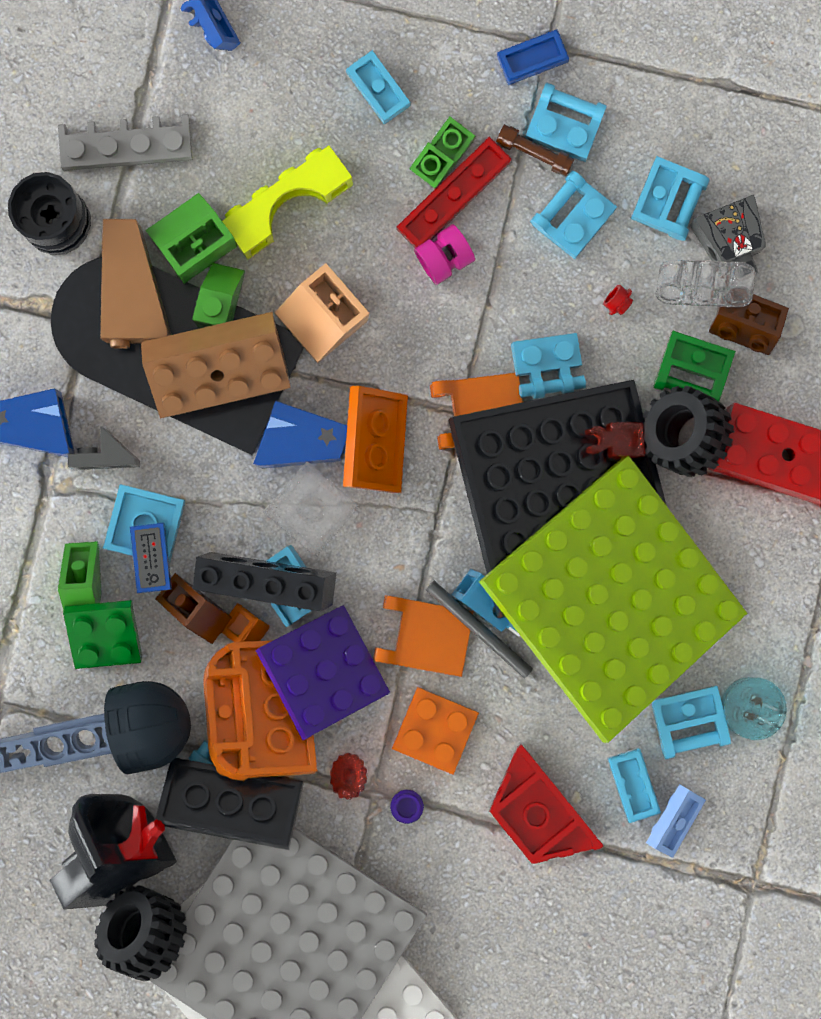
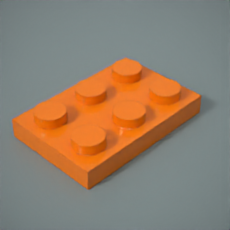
[343,386,408,493]

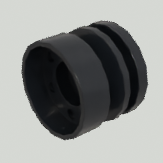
[8,172,91,255]

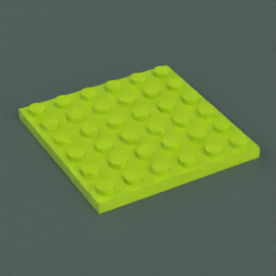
[479,456,748,743]

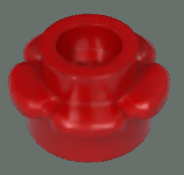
[603,284,633,315]

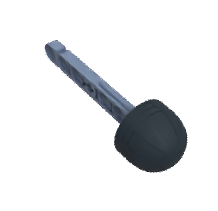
[0,681,191,775]

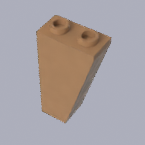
[101,219,171,349]

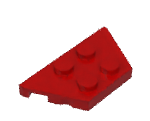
[489,744,604,864]

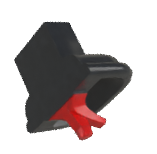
[50,794,177,910]

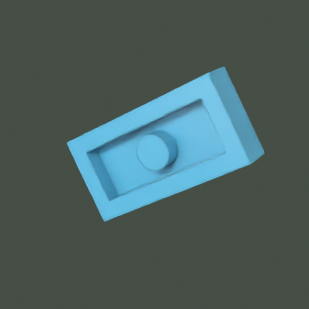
[346,50,411,125]

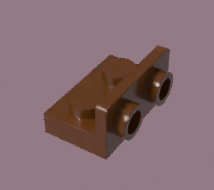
[709,284,789,355]

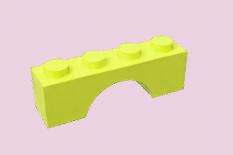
[222,146,353,260]

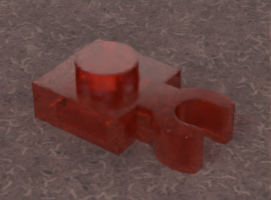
[585,422,645,458]

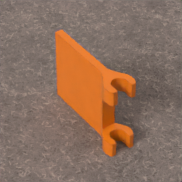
[430,373,523,450]
[373,595,474,677]

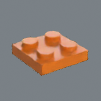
[392,687,479,775]

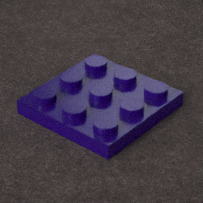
[256,605,390,740]

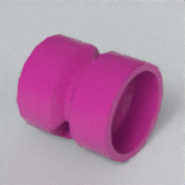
[414,224,476,285]

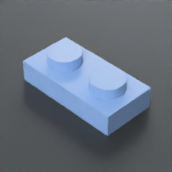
[646,784,706,858]

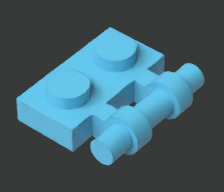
[511,333,586,399]

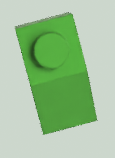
[192,263,245,328]
[58,541,102,611]

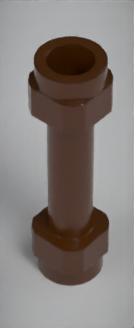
[496,124,575,177]

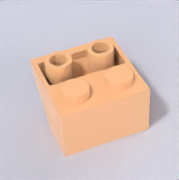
[275,263,370,363]

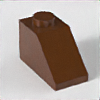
[155,573,232,644]

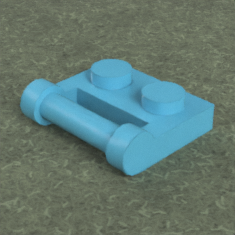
[525,82,607,162]
[631,156,710,241]
[530,171,617,259]
[651,685,731,760]

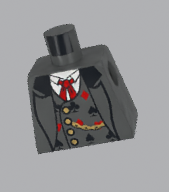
[690,194,766,280]

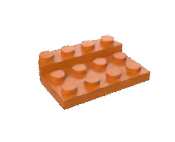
[203,640,317,780]

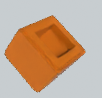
[222,603,270,642]

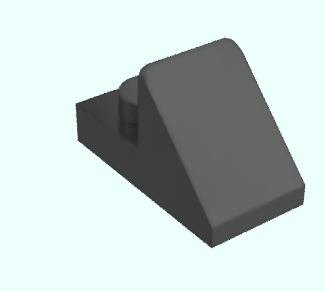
[68,426,140,470]

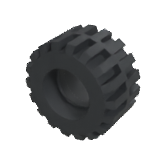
[640,386,734,477]
[94,885,187,981]

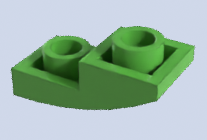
[409,116,477,189]

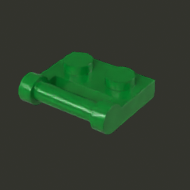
[653,331,736,401]

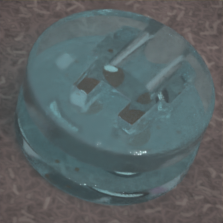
[721,677,787,740]

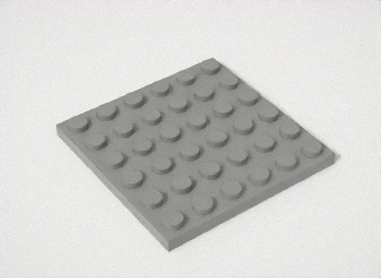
[149,827,427,1019]

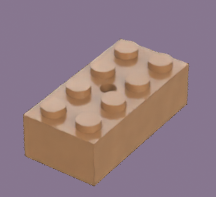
[141,312,291,419]

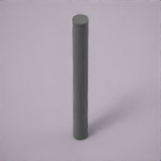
[426,580,533,678]

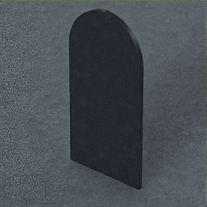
[51,257,304,456]

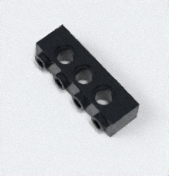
[193,552,337,612]

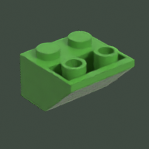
[145,193,237,284]

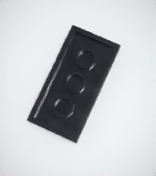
[155,758,304,850]

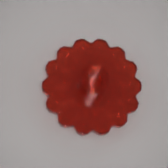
[330,753,367,800]

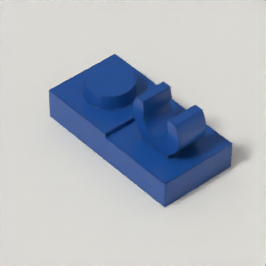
[180,0,241,51]

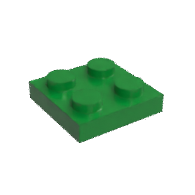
[63,600,142,669]

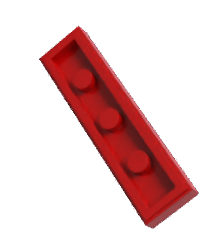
[396,136,512,248]

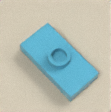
[607,748,661,823]

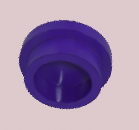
[390,789,424,824]

